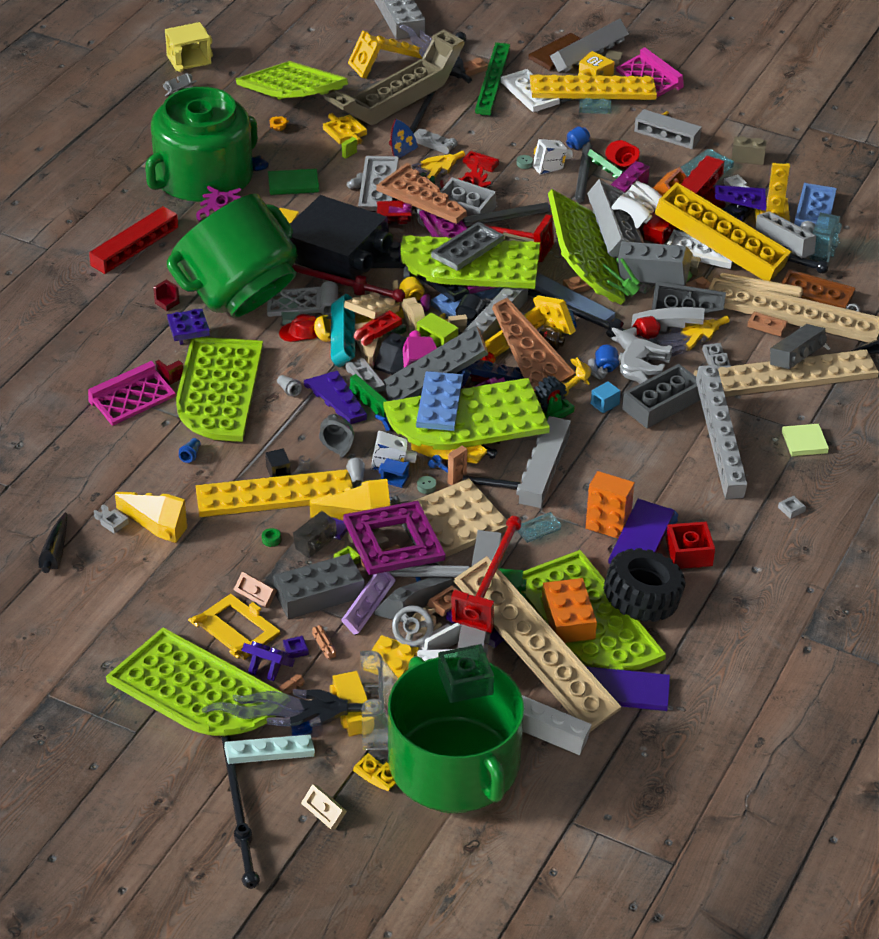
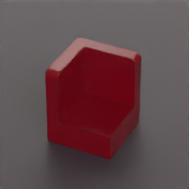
[153,279,180,311]
[155,360,184,385]

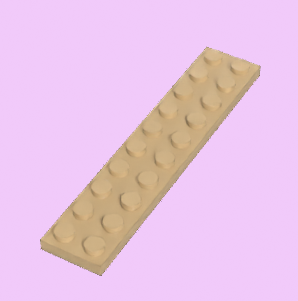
[708,278,879,343]
[694,349,879,397]
[454,556,621,733]

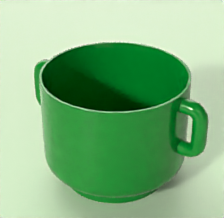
[145,87,258,202]
[167,194,297,318]
[388,656,524,813]

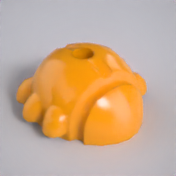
[269,116,289,131]

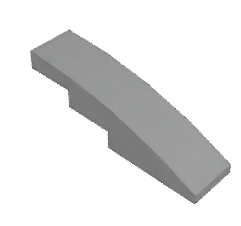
[631,307,705,332]

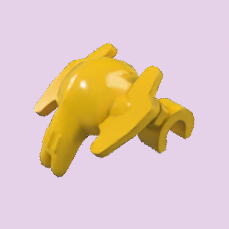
[562,357,592,397]

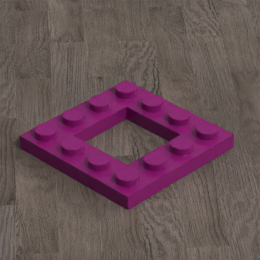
[343,501,446,575]

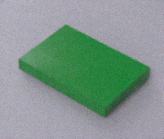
[268,169,319,195]

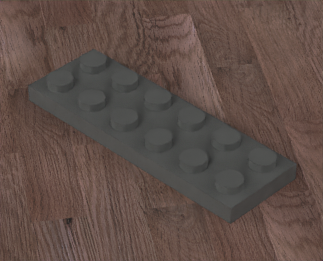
[383,325,488,401]

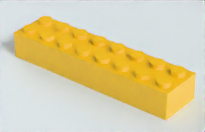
[654,182,791,281]

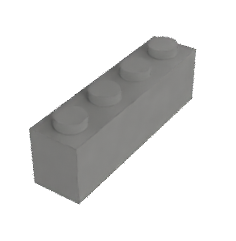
[634,109,702,149]
[756,211,816,258]

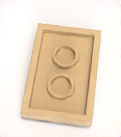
[344,292,401,319]

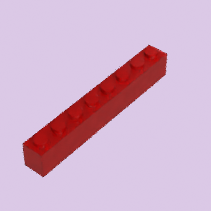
[643,156,724,244]

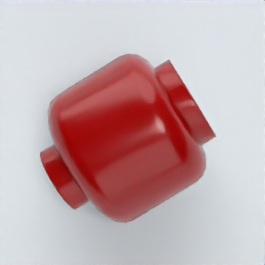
[633,316,661,339]

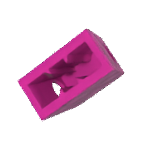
[403,330,437,367]

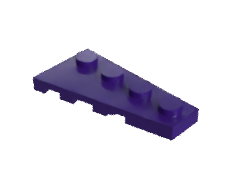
[304,371,367,424]

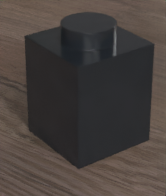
[265,448,291,477]

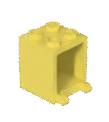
[165,22,213,72]

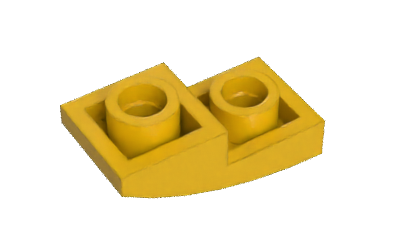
[353,753,396,791]

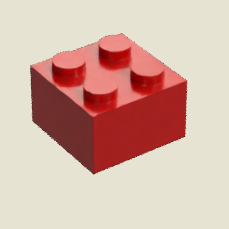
[666,521,715,569]

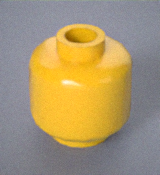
[399,277,424,301]

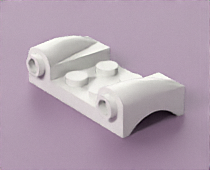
[611,180,662,229]

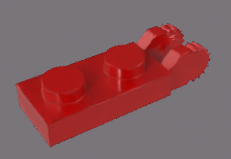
[353,310,402,346]

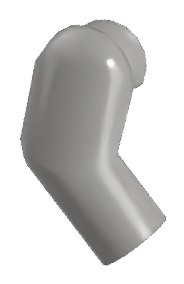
[347,173,363,190]
[588,358,608,379]

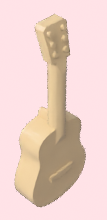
[392,280,425,333]

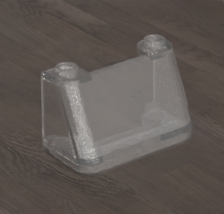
[360,651,399,750]

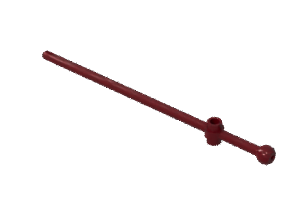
[292,265,405,302]

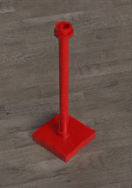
[467,214,555,262]
[451,516,521,633]

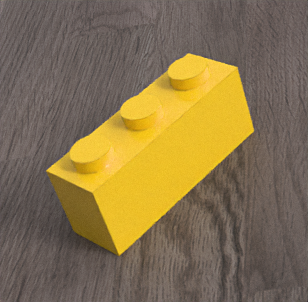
[330,671,374,737]

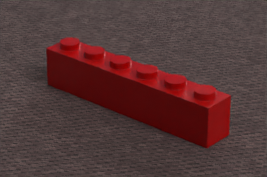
[89,206,178,274]

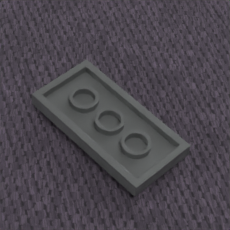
[431,222,504,271]

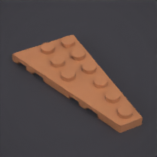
[376,162,467,224]
[492,298,576,391]

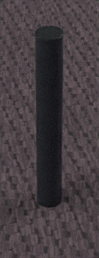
[463,475,521,489]

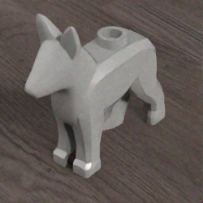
[611,327,673,384]

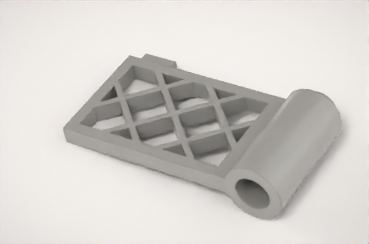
[267,281,338,317]

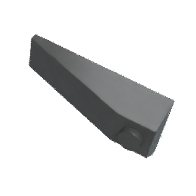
[652,281,726,313]
[374,577,454,622]

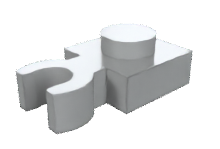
[94,505,129,534]

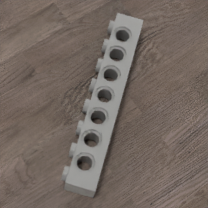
[696,365,747,499]

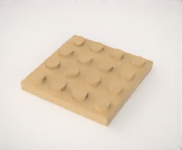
[412,478,508,557]

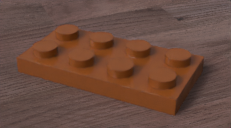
[782,269,856,309]

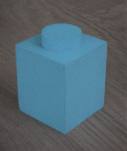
[591,381,621,413]

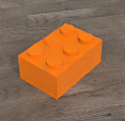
[585,471,635,539]
[542,578,597,643]

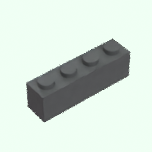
[770,324,827,369]

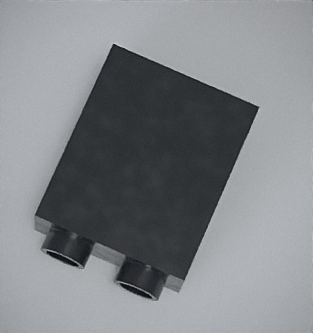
[290,195,393,280]

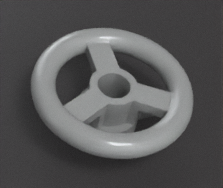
[392,605,433,647]

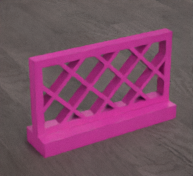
[616,47,684,98]
[88,361,176,426]

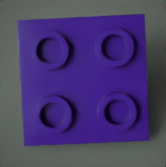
[167,309,210,345]
[242,641,295,681]

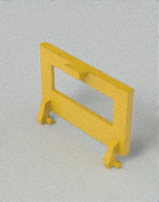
[188,594,281,660]

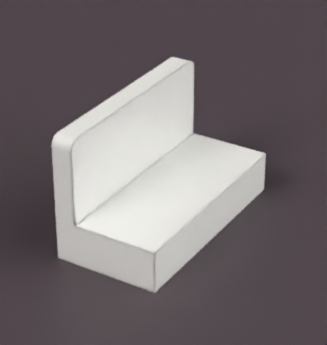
[418,623,461,650]

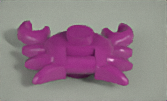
[196,186,241,222]

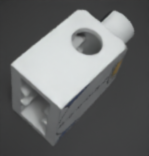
[533,139,573,174]
[371,431,417,470]

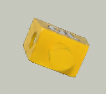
[578,51,615,76]

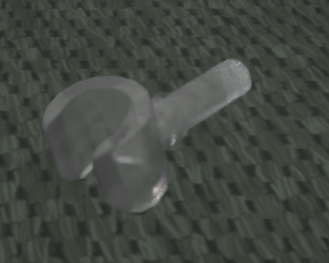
[291,455,310,475]

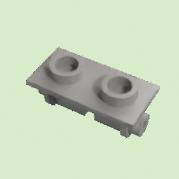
[163,73,197,96]

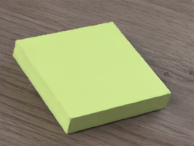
[782,424,829,456]

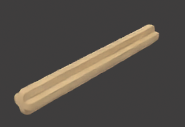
[719,273,803,297]

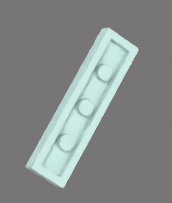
[224,734,315,764]

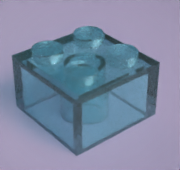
[809,212,842,263]

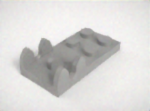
[358,156,399,211]

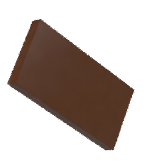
[528,33,582,71]

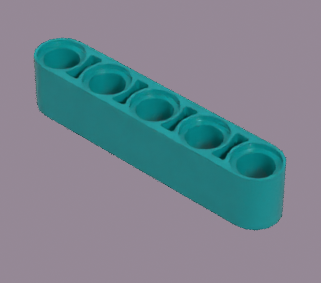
[331,294,355,367]

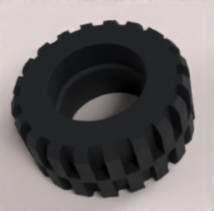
[603,548,686,622]

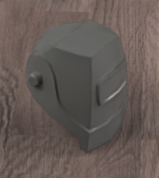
[319,414,354,458]

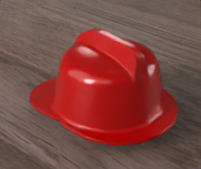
[605,140,640,170]
[279,314,317,342]

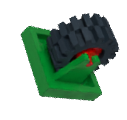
[534,376,575,420]

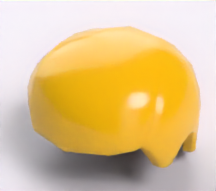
[314,315,331,342]

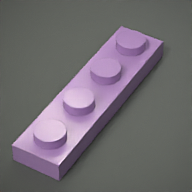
[341,572,396,635]

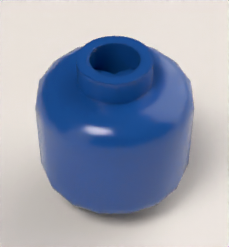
[566,126,591,150]
[595,344,619,372]

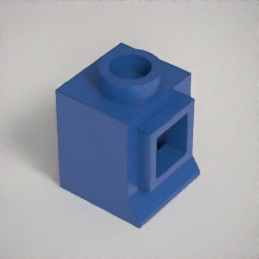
[379,458,409,488]

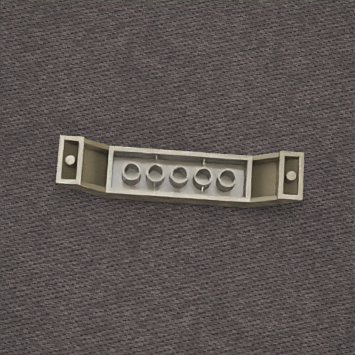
[323,30,464,126]

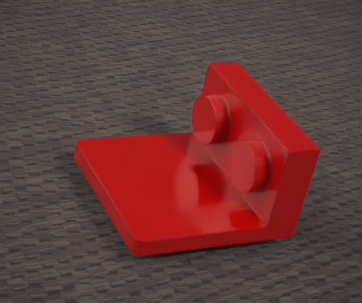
[377,201,412,225]

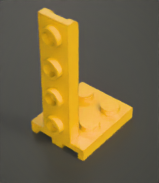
[348,31,425,79]
[754,163,790,221]
[484,295,576,357]

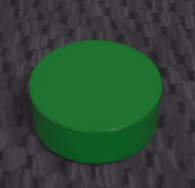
[261,528,282,547]

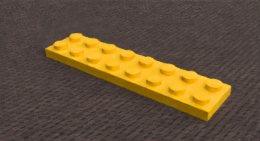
[530,74,657,100]
[195,469,353,517]

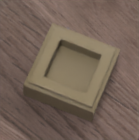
[605,50,623,65]

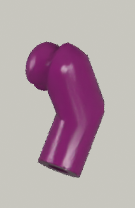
[388,203,412,213]
[420,293,431,313]

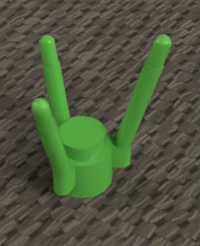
[602,258,640,296]

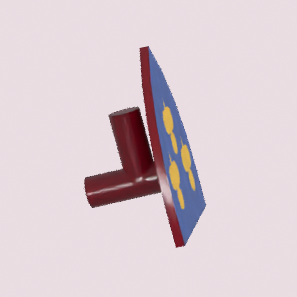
[389,119,418,159]

